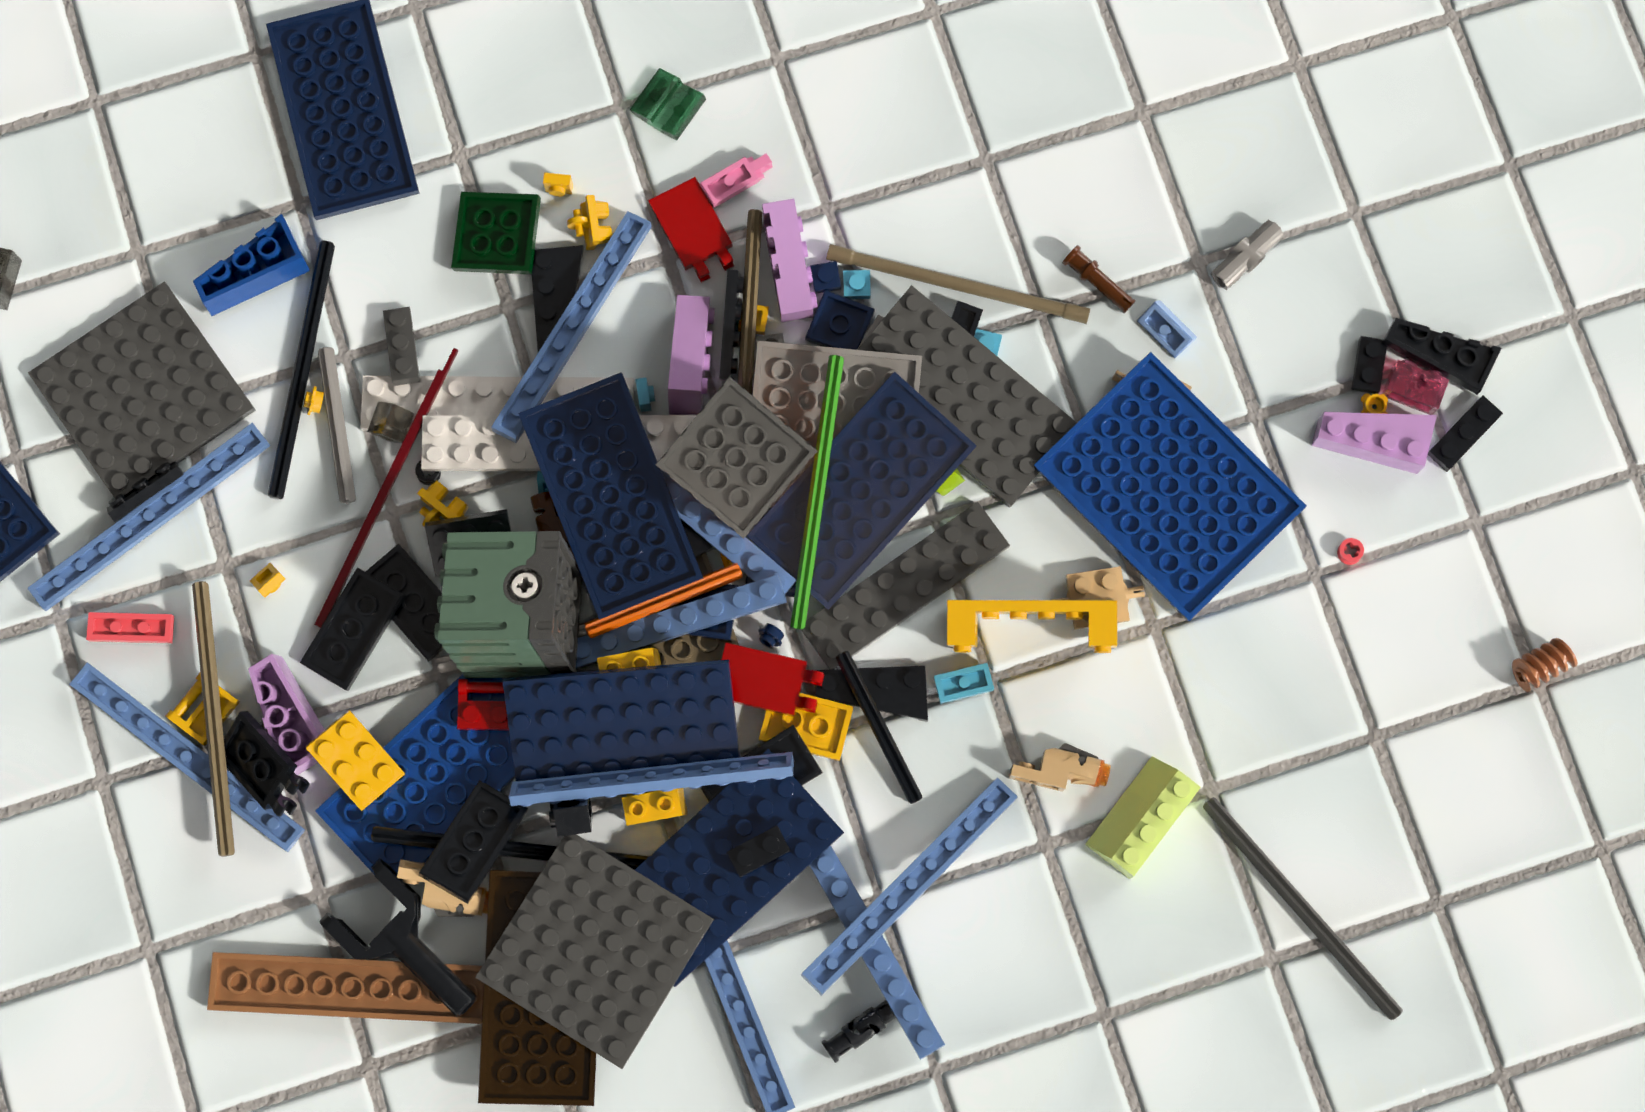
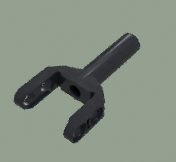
[319,858,477,1017]

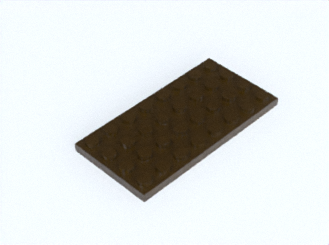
[478,870,596,1106]

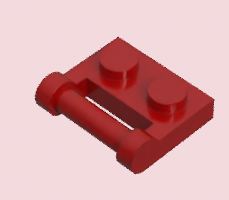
[457,679,509,731]

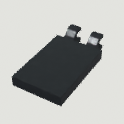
[224,711,310,817]

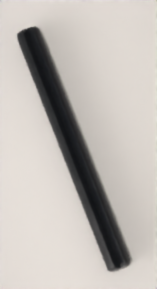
[836,651,922,804]

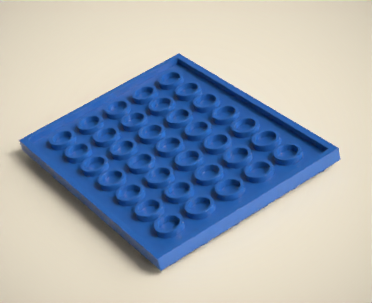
[1034,352,1307,622]

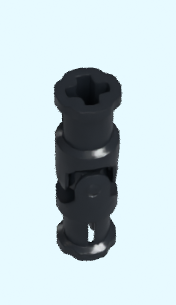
[821,1000,896,1063]

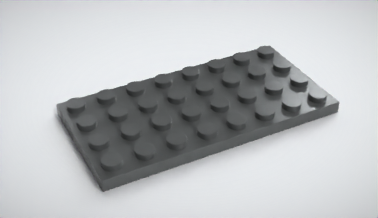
[857,285,1077,507]

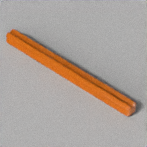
[585,563,743,638]

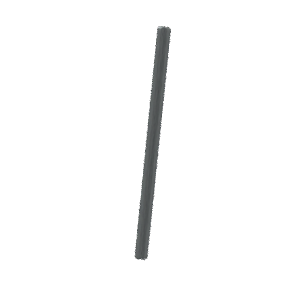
[1203,797,1403,1020]

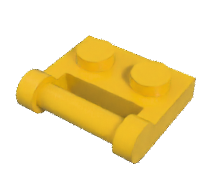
[165,673,240,746]

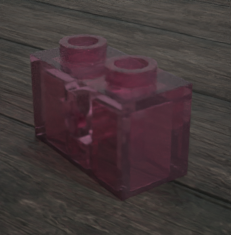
[1382,360,1449,415]

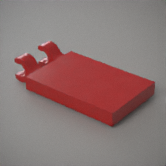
[648,177,734,283]
[721,643,824,717]

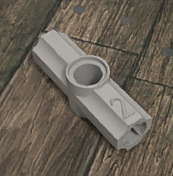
[1210,219,1284,290]

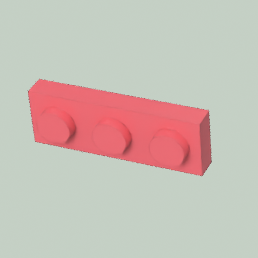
[86,612,174,643]

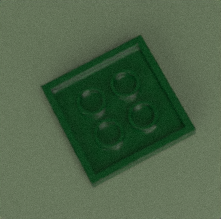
[451,192,541,275]

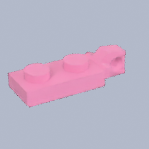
[700,153,773,208]

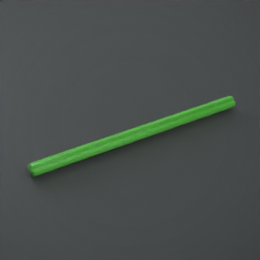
[790,355,844,629]

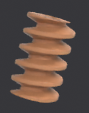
[1512,638,1578,692]

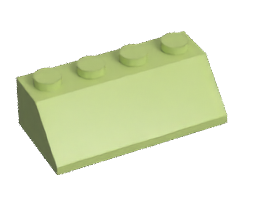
[1085,756,1201,879]

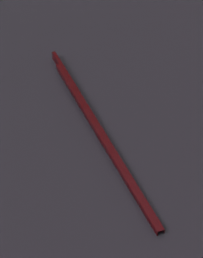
[314,348,458,628]

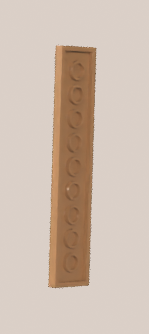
[207,952,484,1024]

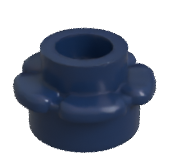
[758,623,784,648]

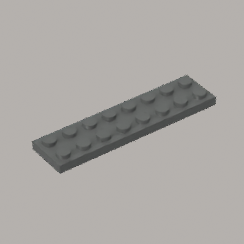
[801,502,1010,670]

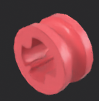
[1337,538,1364,565]

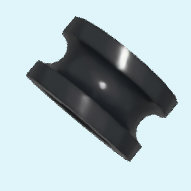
[415,460,441,486]

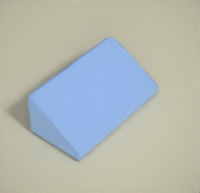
[1137,300,1197,358]

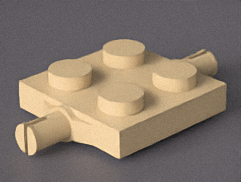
[1050,566,1145,630]

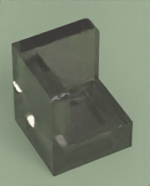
[367,402,414,443]

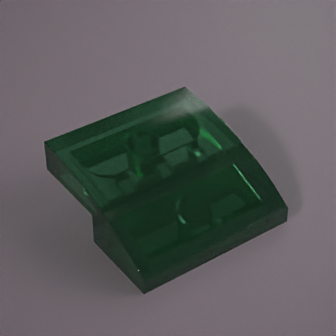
[630,68,706,141]

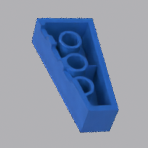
[193,214,310,316]

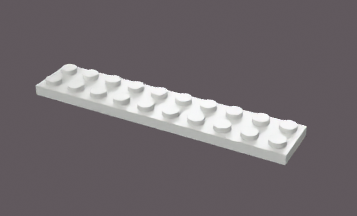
[360,376,634,431]
[421,415,696,471]

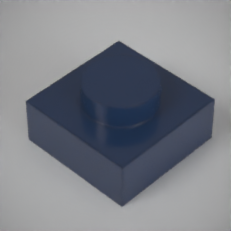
[810,261,841,294]

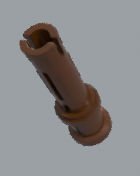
[1062,245,1136,314]

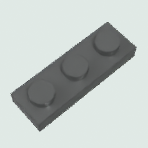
[383,307,421,386]

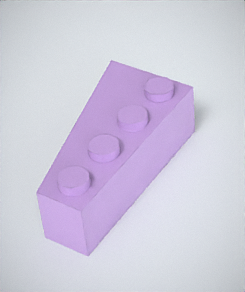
[762,199,818,323]
[668,295,715,416]
[1312,412,1437,474]
[248,654,324,775]

